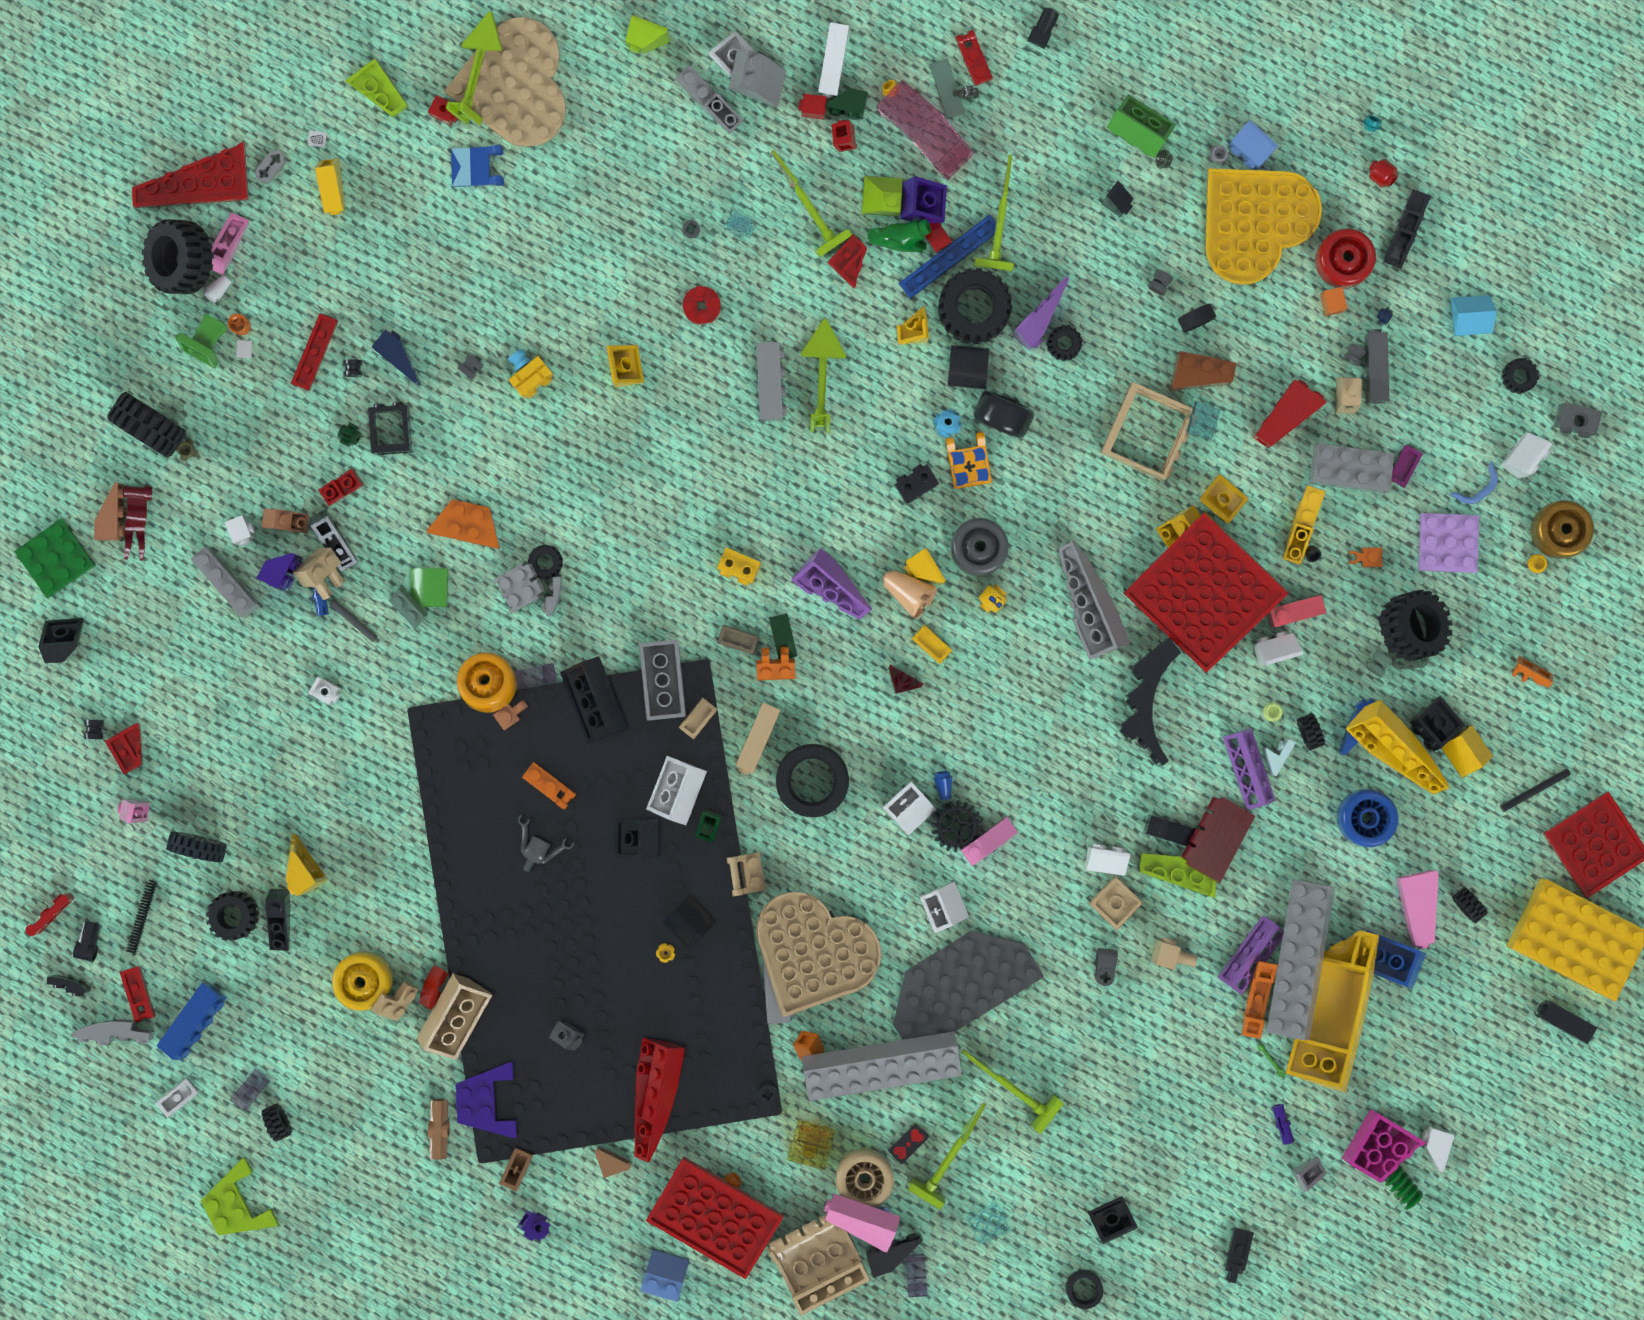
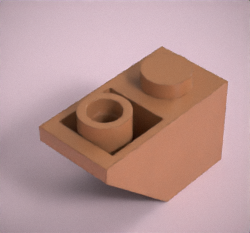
[261,509,309,533]

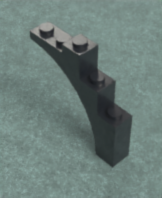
[1119,638,1181,766]

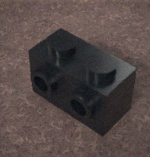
[894,464,939,505]

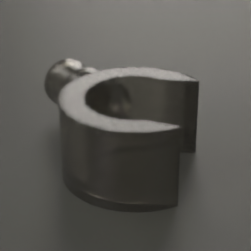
[953,85,979,100]

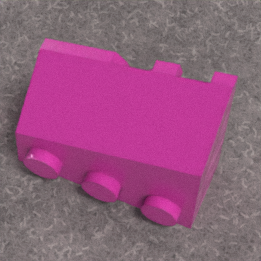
[1341,1109,1426,1183]

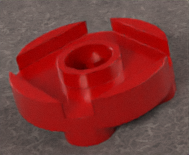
[683,286,721,325]

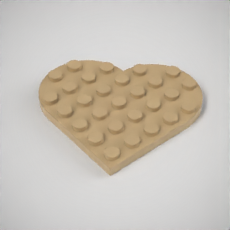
[444,17,566,147]
[756,892,881,1017]

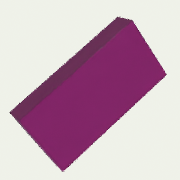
[1391,445,1423,488]

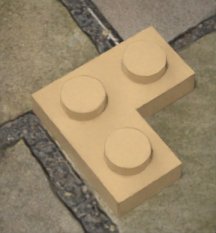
[371,982,419,1021]

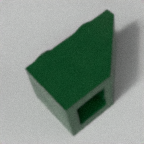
[826,88,868,120]

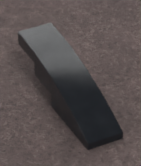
[1383,189,1431,269]

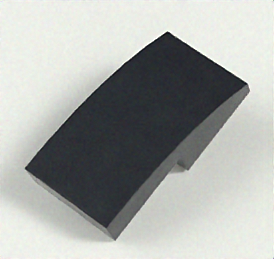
[47,975,91,996]

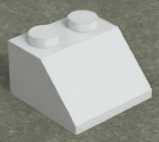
[1253,631,1304,666]

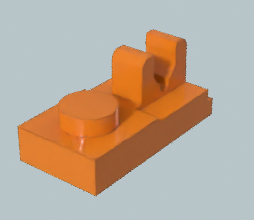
[1512,656,1553,688]

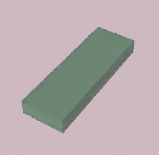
[930,58,965,119]

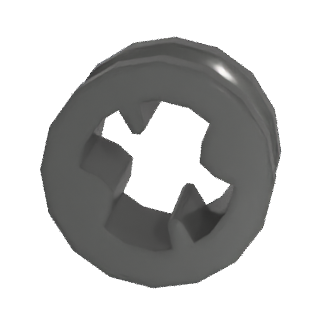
[683,220,700,239]

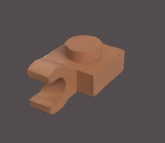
[493,701,528,730]

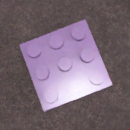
[1418,513,1479,573]

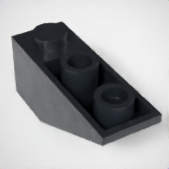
[265,889,291,951]
[866,1233,923,1278]

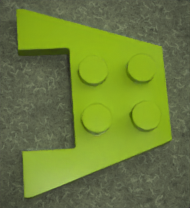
[201,1157,279,1235]

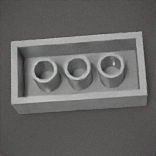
[1309,444,1395,494]
[639,639,687,721]

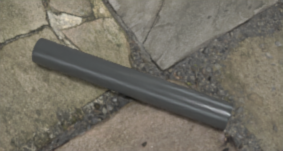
[329,599,378,642]

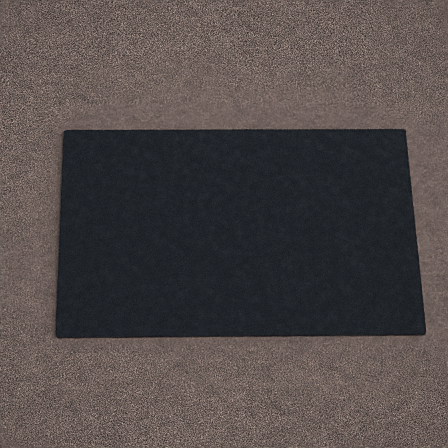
[407,659,782,1163]

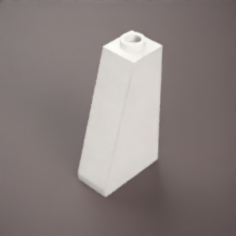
[818,22,850,99]

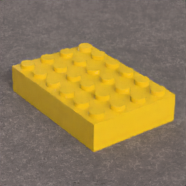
[1506,878,1644,1002]

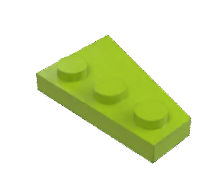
[345,58,409,117]

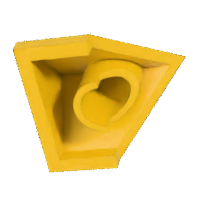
[897,305,929,345]

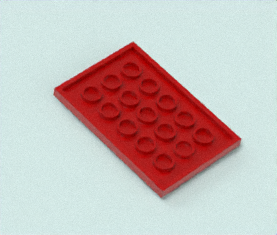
[646,1156,784,1279]

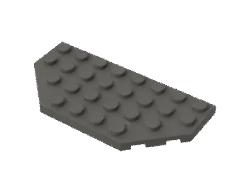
[893,931,1044,1040]

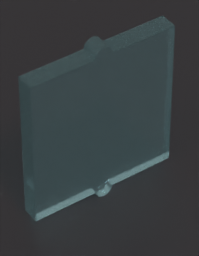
[1186,401,1220,440]

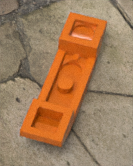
[1241,960,1278,1039]

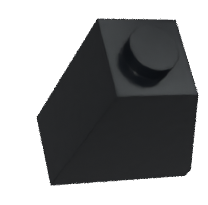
[1537,1000,1597,1044]

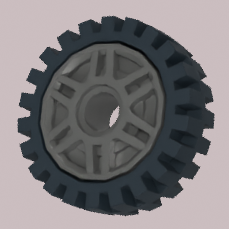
[166,831,227,863]

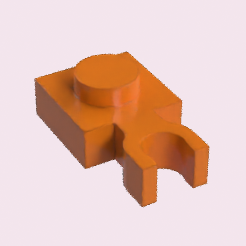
[1348,548,1382,567]

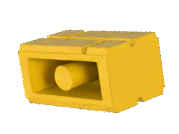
[508,356,554,399]

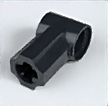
[1027,7,1059,49]
[73,921,102,962]

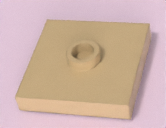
[1089,876,1143,930]

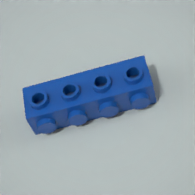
[157,982,227,1061]

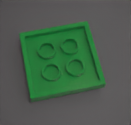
[14,518,96,599]

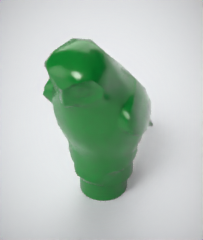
[867,219,931,253]

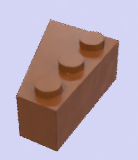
[1170,351,1237,391]

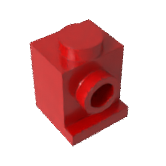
[831,120,857,152]

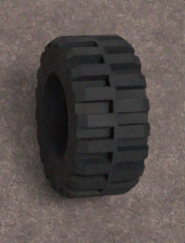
[142,219,214,294]
[938,268,1012,345]
[107,392,186,458]

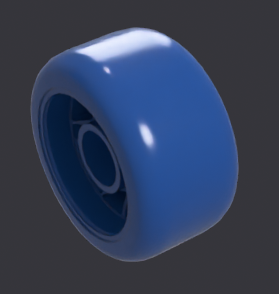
[1337,789,1398,847]

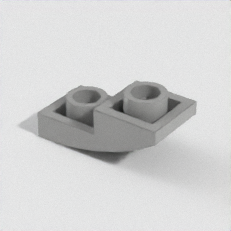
[542,577,562,617]

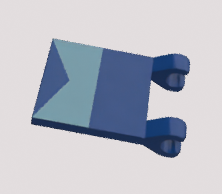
[451,145,504,187]

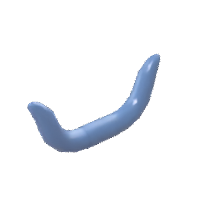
[1450,462,1498,504]

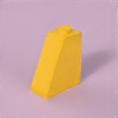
[315,158,345,215]

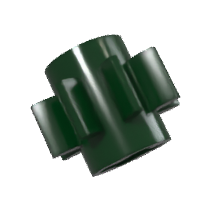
[338,422,362,447]

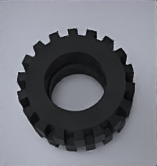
[206,891,260,941]

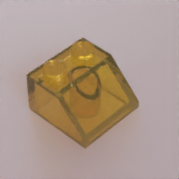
[787,1120,835,1170]

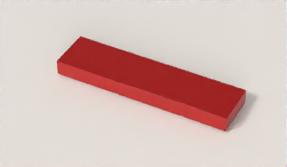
[291,313,338,391]

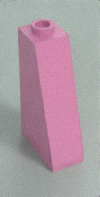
[1396,870,1439,949]
[824,1194,901,1252]

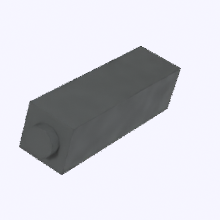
[1364,329,1390,404]

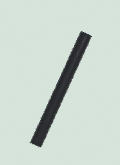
[1500,769,1571,812]

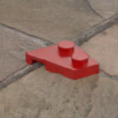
[105,723,143,775]

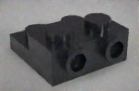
[1409,696,1465,751]

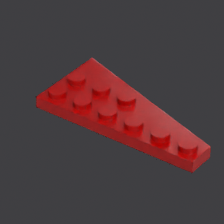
[132,142,249,208]

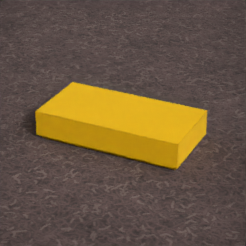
[912,624,952,664]

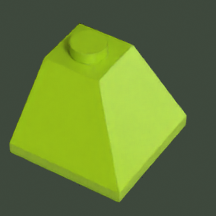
[625,15,670,54]
[862,176,902,217]

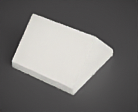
[708,31,754,77]

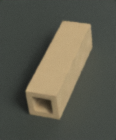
[736,703,781,775]

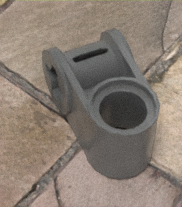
[1095,948,1118,986]

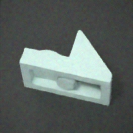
[1263,739,1295,776]

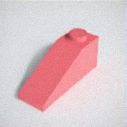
[1267,595,1326,628]

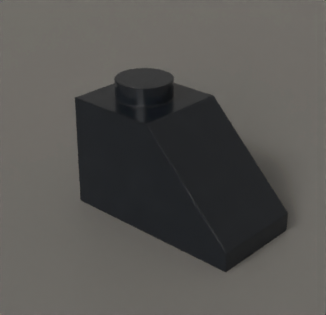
[1102,181,1134,217]

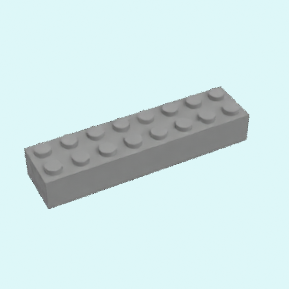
[1267,879,1335,1040]
[802,1031,962,1101]

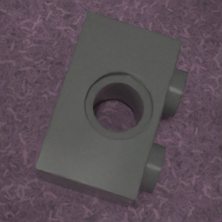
[1554,403,1602,438]

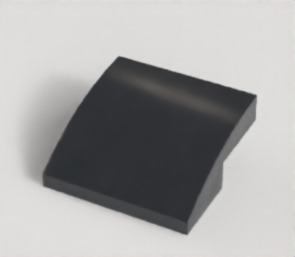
[948,345,989,389]

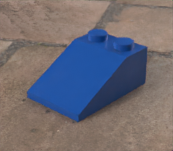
[1367,930,1426,989]

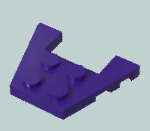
[455,1061,517,1138]

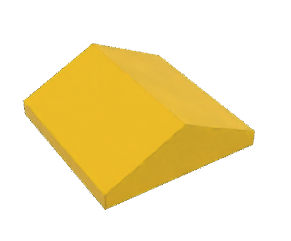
[1199,474,1249,524]

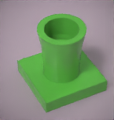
[176,314,228,369]

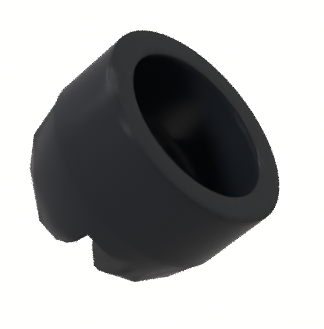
[1305,545,1322,562]

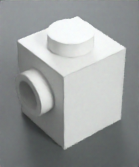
[224,515,256,547]

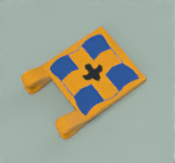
[945,432,992,489]

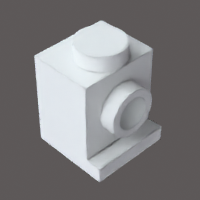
[308,677,341,705]

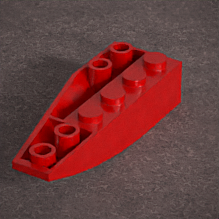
[634,1038,685,1162]

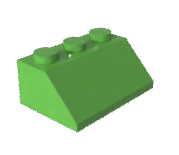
[1106,95,1176,158]

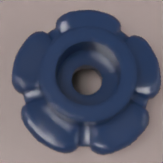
[1377,307,1394,325]

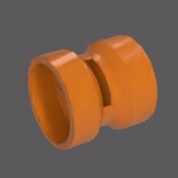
[228,314,251,336]

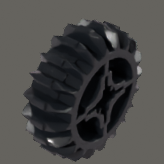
[931,800,983,852]

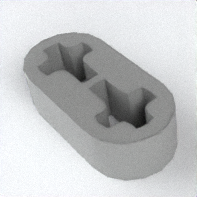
[255,150,286,184]

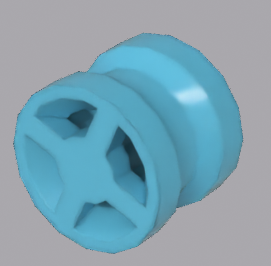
[508,349,531,372]

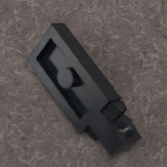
[1225,1227,1254,1284]

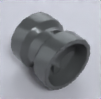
[1147,269,1173,296]
[457,354,484,380]

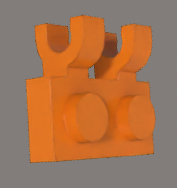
[756,647,796,681]

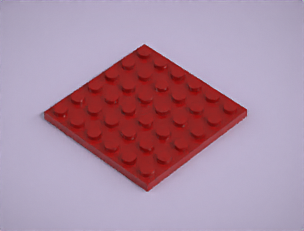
[1123,511,1289,673]

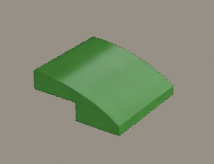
[410,568,448,607]

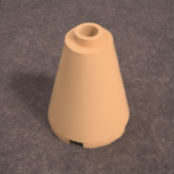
[883,570,937,619]

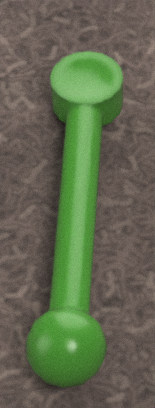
[1257,1044,1285,1077]

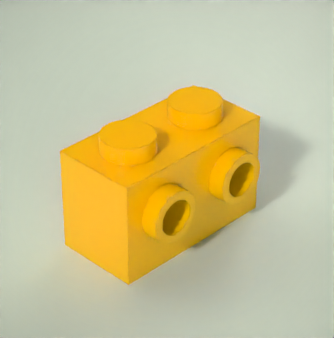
[717,548,762,586]

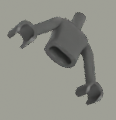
[518,814,575,872]

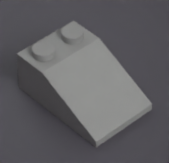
[728,49,787,108]

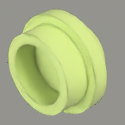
[1263,703,1283,722]

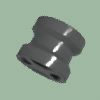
[1343,343,1367,366]

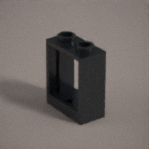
[368,402,413,455]

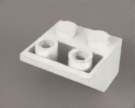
[1501,433,1552,479]
[883,781,937,835]
[1085,843,1130,876]
[919,881,969,933]

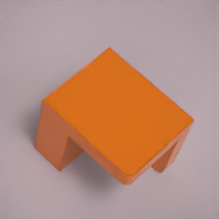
[1320,287,1348,316]
[793,1030,825,1060]

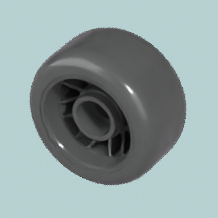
[950,518,1009,576]

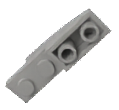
[675,65,743,134]
[71,1020,155,1045]

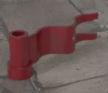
[123,485,152,561]

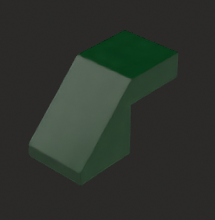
[769,613,797,659]

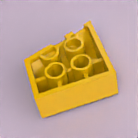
[286,833,328,896]

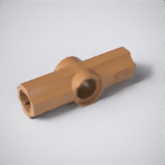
[428,1099,450,1160]

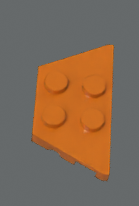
[426,499,500,549]

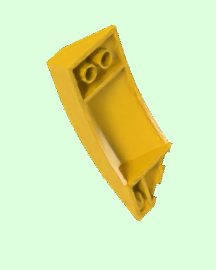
[1285,930,1379,1093]

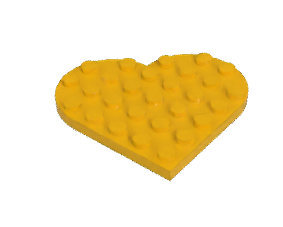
[1205,168,1322,285]

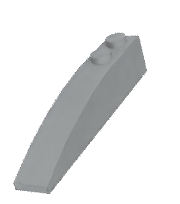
[1058,541,1131,660]

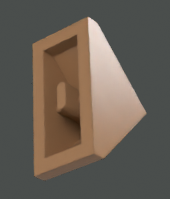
[595,1146,633,1178]
[499,1148,533,1192]

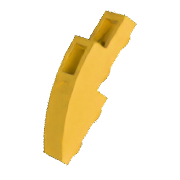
[1282,485,1326,565]

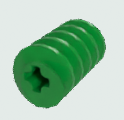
[1385,1166,1423,1210]

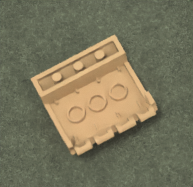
[768,1214,870,1316]

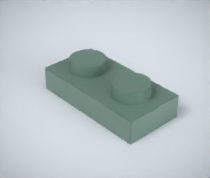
[388,587,428,628]

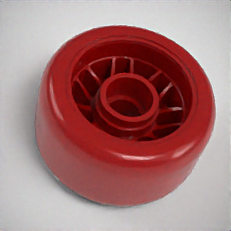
[1315,228,1376,289]

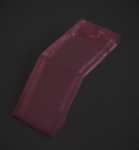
[876,80,974,180]

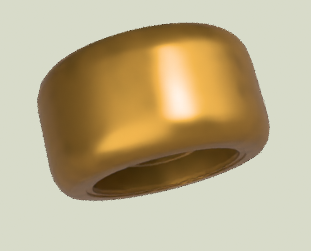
[1531,500,1594,559]

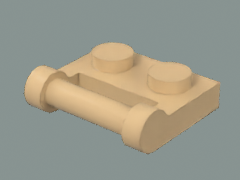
[727,852,766,896]

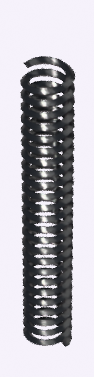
[125,879,157,956]

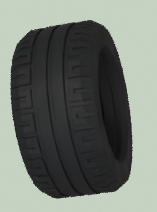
[776,744,849,817]

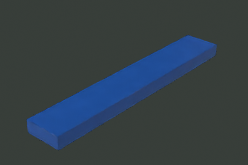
[899,214,996,299]

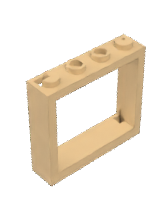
[1100,382,1196,482]

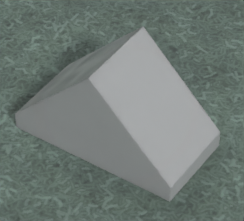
[1291,1157,1326,1192]

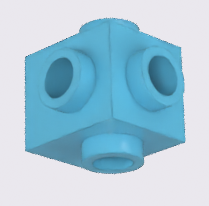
[933,409,962,438]

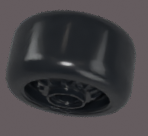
[973,390,1034,438]

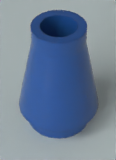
[933,771,952,800]

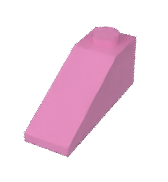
[211,212,249,275]
[118,799,150,823]
[960,817,1018,866]

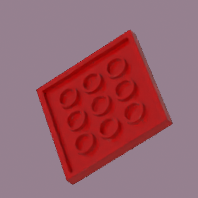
[1543,791,1644,898]

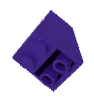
[257,553,303,591]

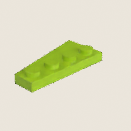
[1139,853,1216,898]

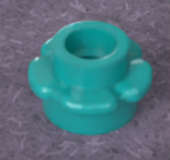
[1363,115,1382,132]

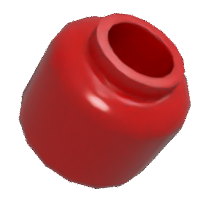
[1369,159,1398,188]

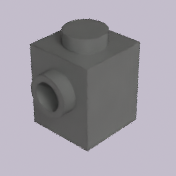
[549,1020,585,1051]

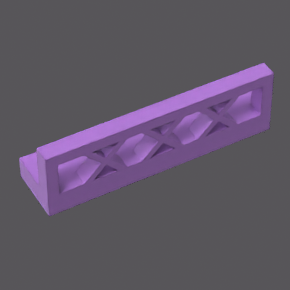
[1223,728,1276,810]
[1218,916,1284,995]

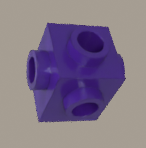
[517,1210,550,1241]

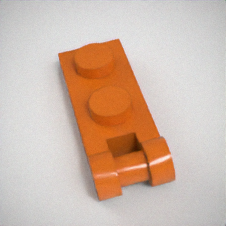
[522,762,576,810]

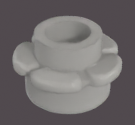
[1210,145,1229,164]

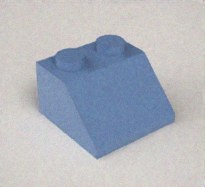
[1228,120,1278,170]
[641,1249,689,1302]

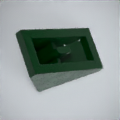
[695,808,723,843]

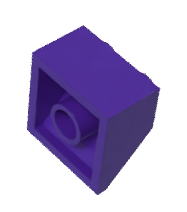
[900,176,947,223]

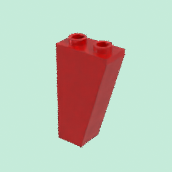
[1252,379,1327,448]

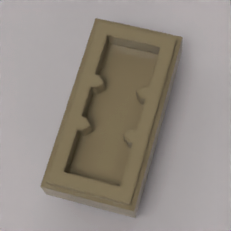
[717,625,759,655]

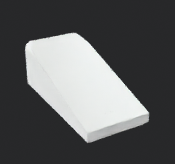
[155,1078,199,1118]

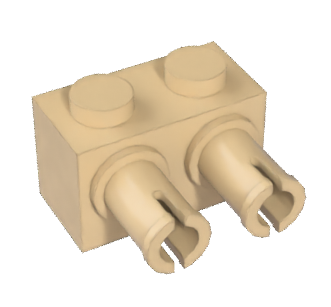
[293,548,345,600]
[1151,937,1198,970]

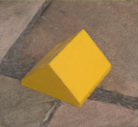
[606,345,644,388]
[1441,725,1493,778]

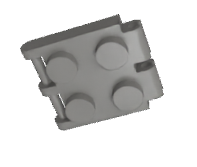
[494,563,545,614]

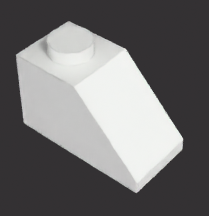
[1421,1126,1455,1173]

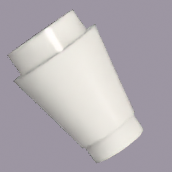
[203,275,231,303]

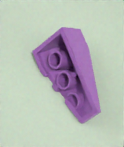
[1013,276,1069,350]
[792,548,872,620]

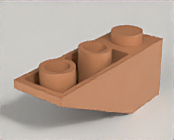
[94,482,126,541]

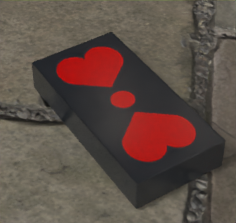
[888,1123,929,1164]

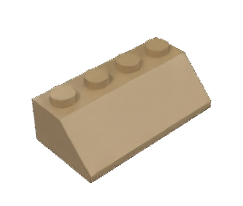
[417,973,492,1060]

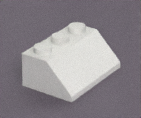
[646,756,707,825]

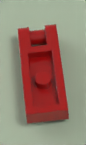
[955,29,993,87]
[25,893,75,936]
[120,966,156,1023]

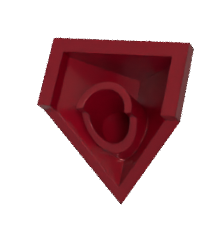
[888,664,923,694]

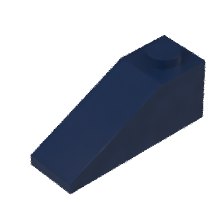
[371,330,420,386]

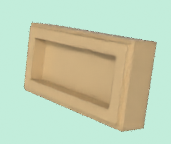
[679,698,718,739]

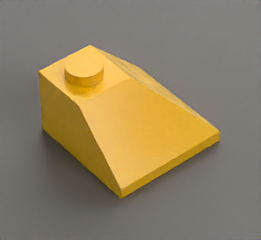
[904,548,946,585]

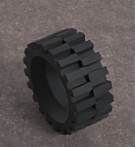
[1380,590,1452,661]

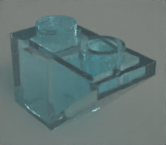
[724,211,755,242]

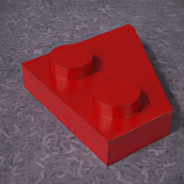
[827,234,867,288]

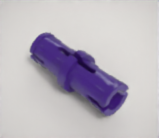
[1271,1104,1295,1145]

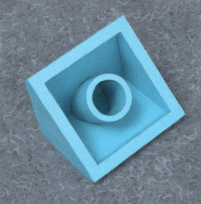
[1451,295,1497,336]

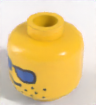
[979,584,1007,613]

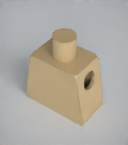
[1335,377,1362,414]

